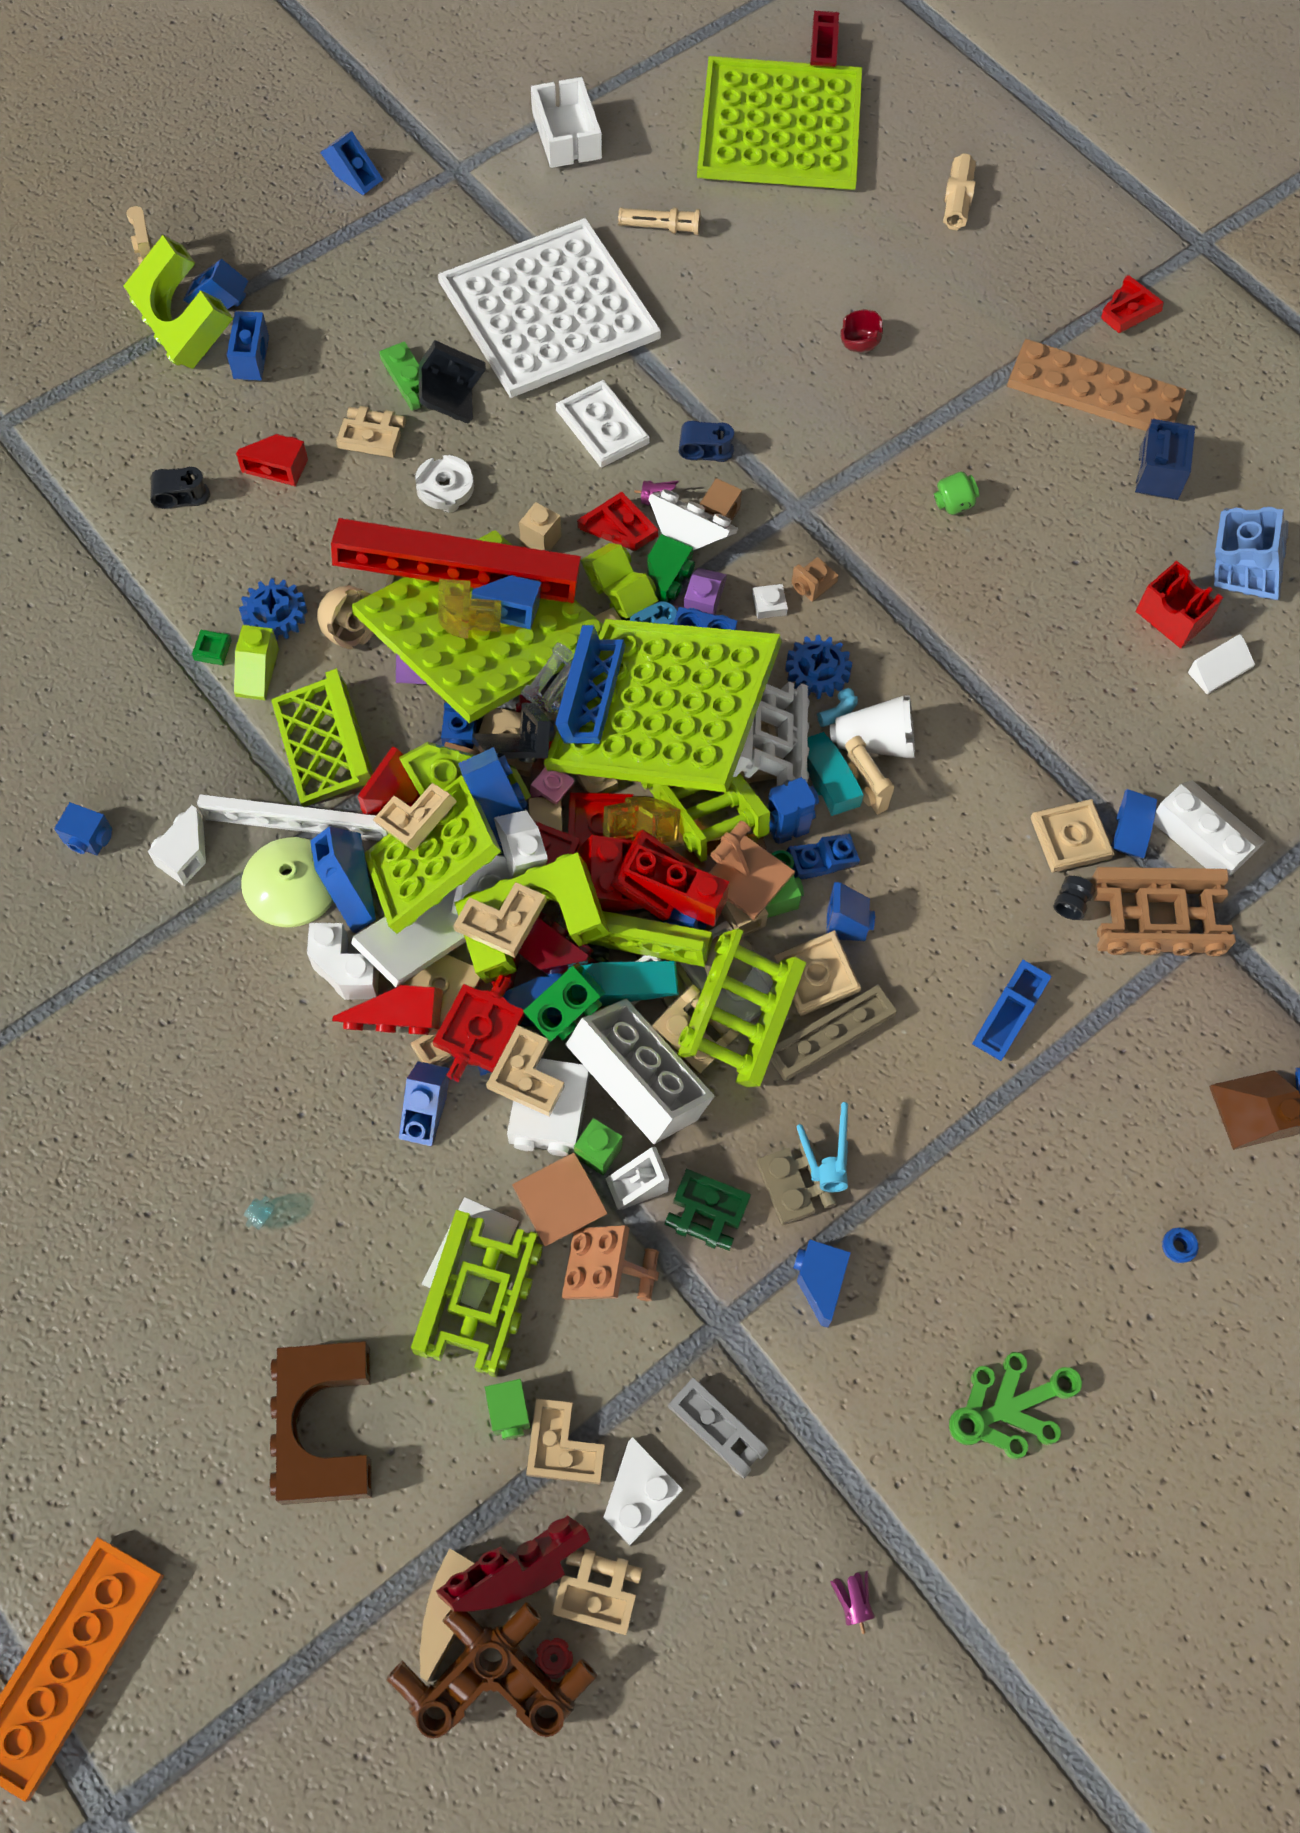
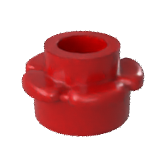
[535,1638,573,1679]

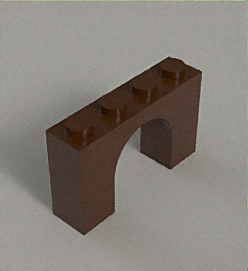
[270,1341,372,1505]

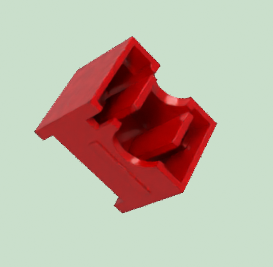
[1135,560,1223,649]

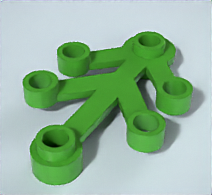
[949,1352,1082,1459]

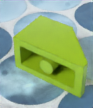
[234,625,279,700]

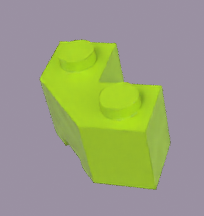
[580,543,658,618]

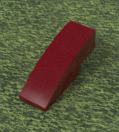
[810,10,839,67]

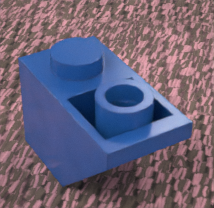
[399,1061,450,1146]

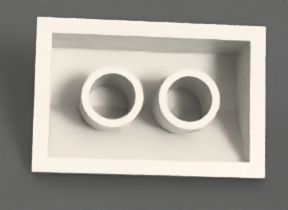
[1154,780,1265,878]

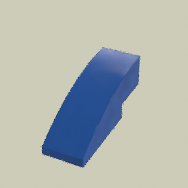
[972,959,1052,1061]

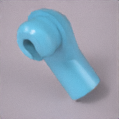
[817,688,858,727]

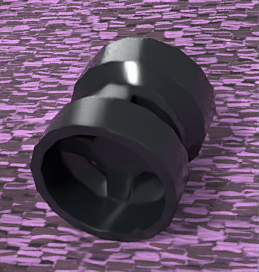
[1053,875,1095,920]

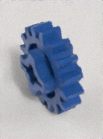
[239,579,308,641]
[785,635,852,699]

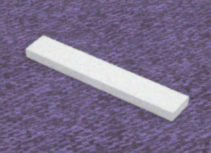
[197,794,389,841]

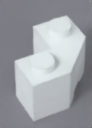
[307,923,379,1000]

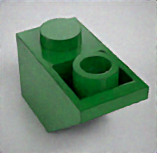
[647,534,695,603]

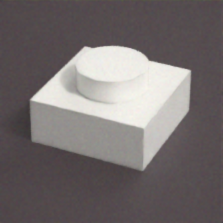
[752,584,788,619]

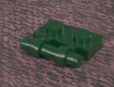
[664,1168,751,1251]

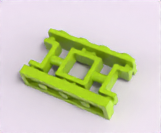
[411,1210,543,1378]

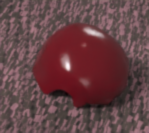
[840,309,883,353]

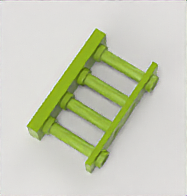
[641,773,770,862]
[677,928,807,1087]

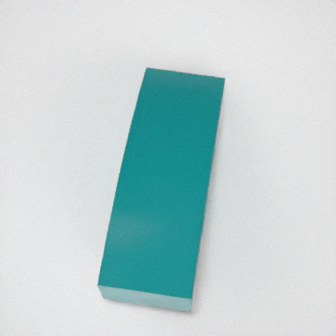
[807,732,864,816]

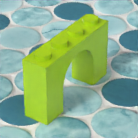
[124,235,233,369]
[454,852,610,983]

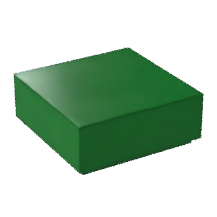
[192,629,232,666]

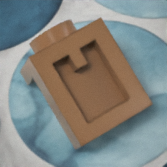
[791,557,839,602]

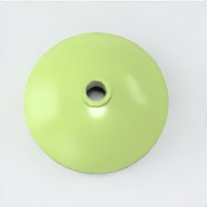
[241,837,334,927]

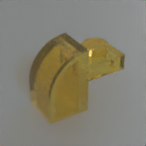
[438,579,501,639]
[603,797,680,843]

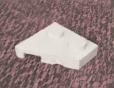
[604,1437,683,1546]

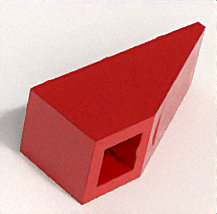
[624,844,729,927]
[332,985,443,1035]

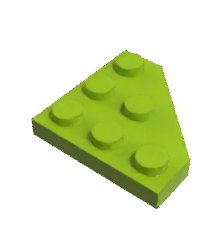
[399,742,532,803]

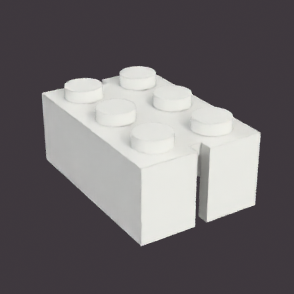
[531,77,602,168]

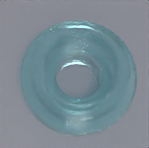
[243,1196,275,1230]

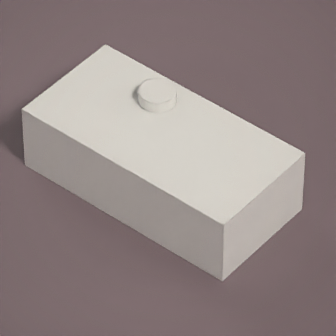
[565,999,715,1144]

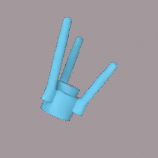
[797,1102,848,1193]

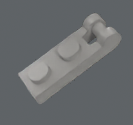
[668,1378,769,1479]

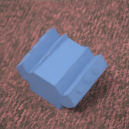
[1214,507,1289,600]

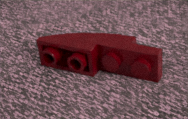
[436,1515,590,1612]

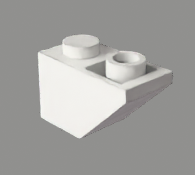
[148,805,206,886]

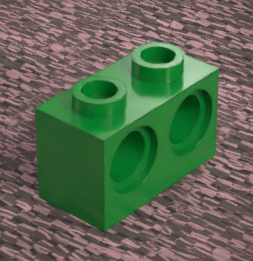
[523,962,606,1042]

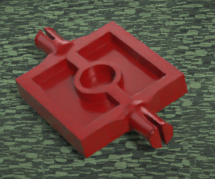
[433,975,525,1082]

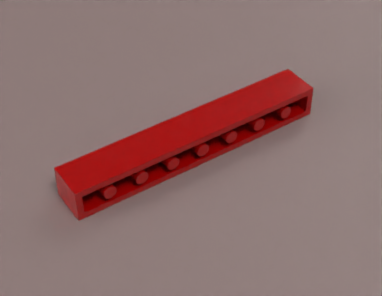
[331,518,581,604]

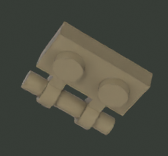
[756,1140,837,1226]

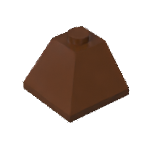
[1209,1070,1300,1150]

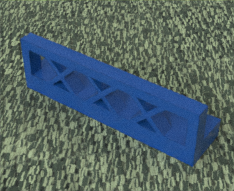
[555,625,626,743]

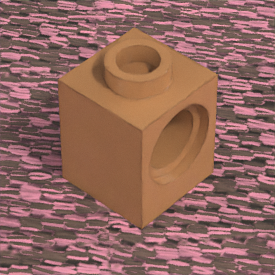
[700,478,742,522]

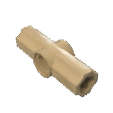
[943,153,976,230]

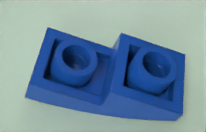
[1111,789,1157,859]
[786,834,860,880]

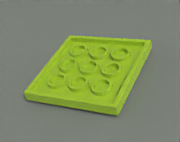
[365,775,501,934]

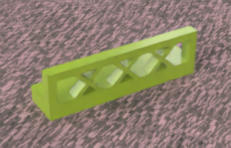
[587,911,713,967]

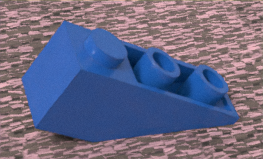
[310,826,376,933]

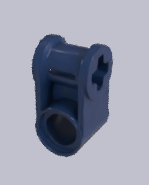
[678,420,734,462]

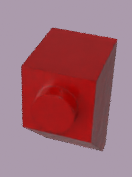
[236,434,308,487]

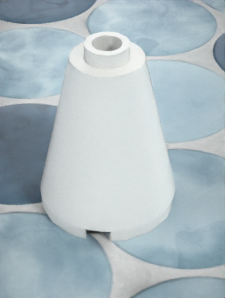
[830,695,915,758]

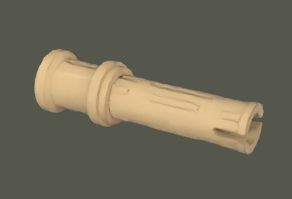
[618,207,701,235]

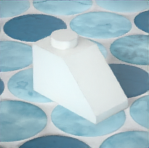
[494,810,548,879]

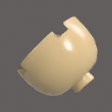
[317,586,374,650]

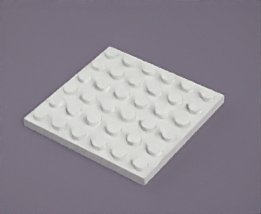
[438,218,661,398]

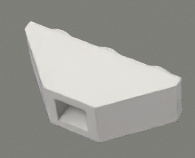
[649,489,738,550]

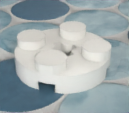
[415,455,474,513]

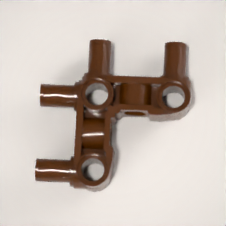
[386,1602,597,1739]

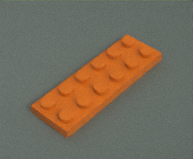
[0,1537,165,1802]

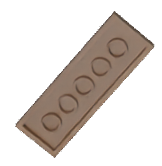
[1007,339,1187,431]

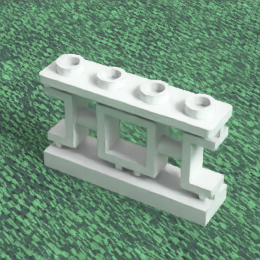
[733,682,810,786]

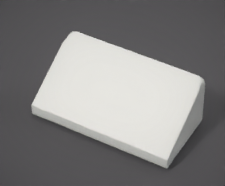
[1188,634,1255,694]

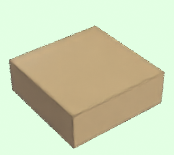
[411,1029,454,1066]

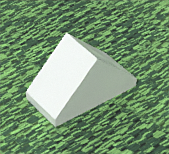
[605,1147,669,1210]

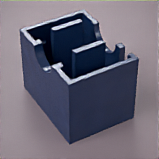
[1135,419,1195,500]

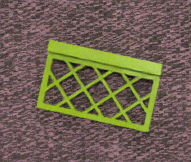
[271,668,373,807]

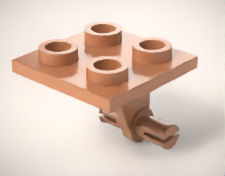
[709,821,795,920]
[562,1225,660,1301]

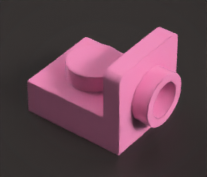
[528,767,574,804]

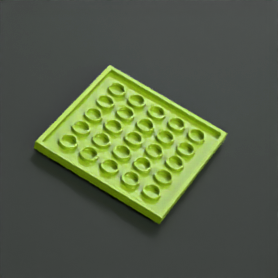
[697,56,862,190]
[352,530,603,724]
[544,619,782,793]

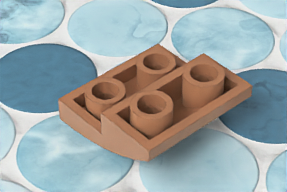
[512,1153,607,1247]

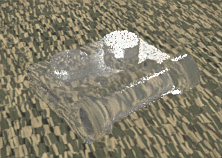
[521,643,574,725]

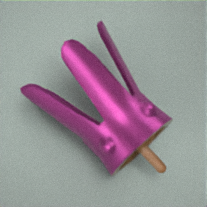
[634,481,679,506]
[830,1570,875,1634]

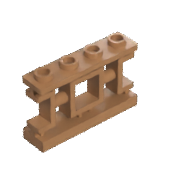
[1090,867,1236,956]

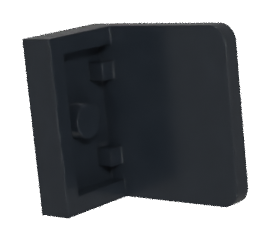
[419,340,486,424]
[472,703,554,763]

